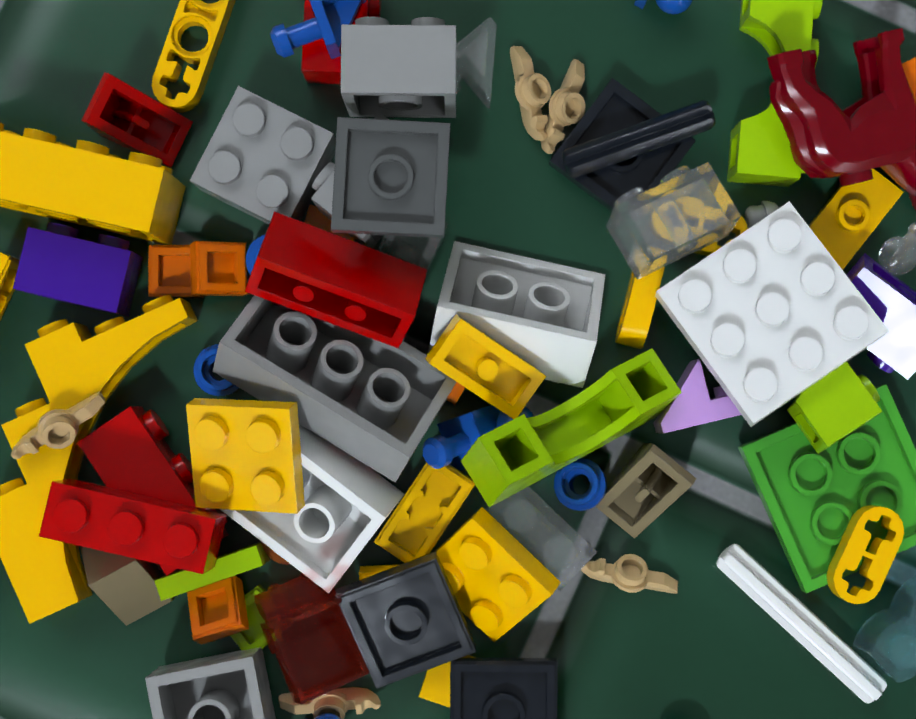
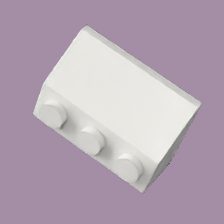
[428,241,606,388]
[220,424,405,593]

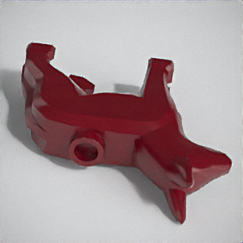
[767,28,916,211]

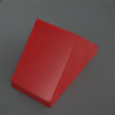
[81,72,193,168]

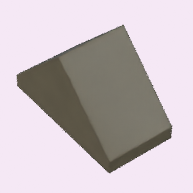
[595,443,696,539]
[80,546,174,626]

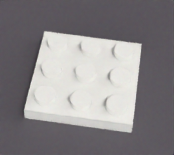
[655,201,889,427]

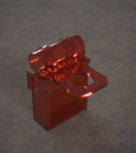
[254,573,369,704]

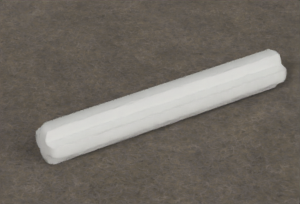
[716,543,887,704]

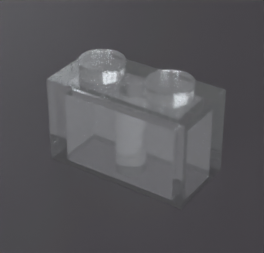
[606,162,741,280]
[484,486,597,591]

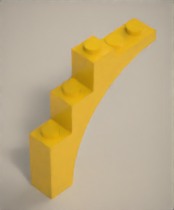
[0,295,198,624]

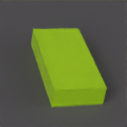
[155,542,270,601]

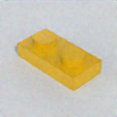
[425,314,546,419]

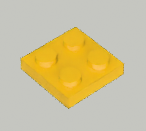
[186,398,305,514]
[435,507,561,642]

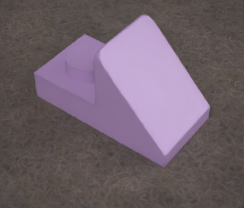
[654,359,742,434]

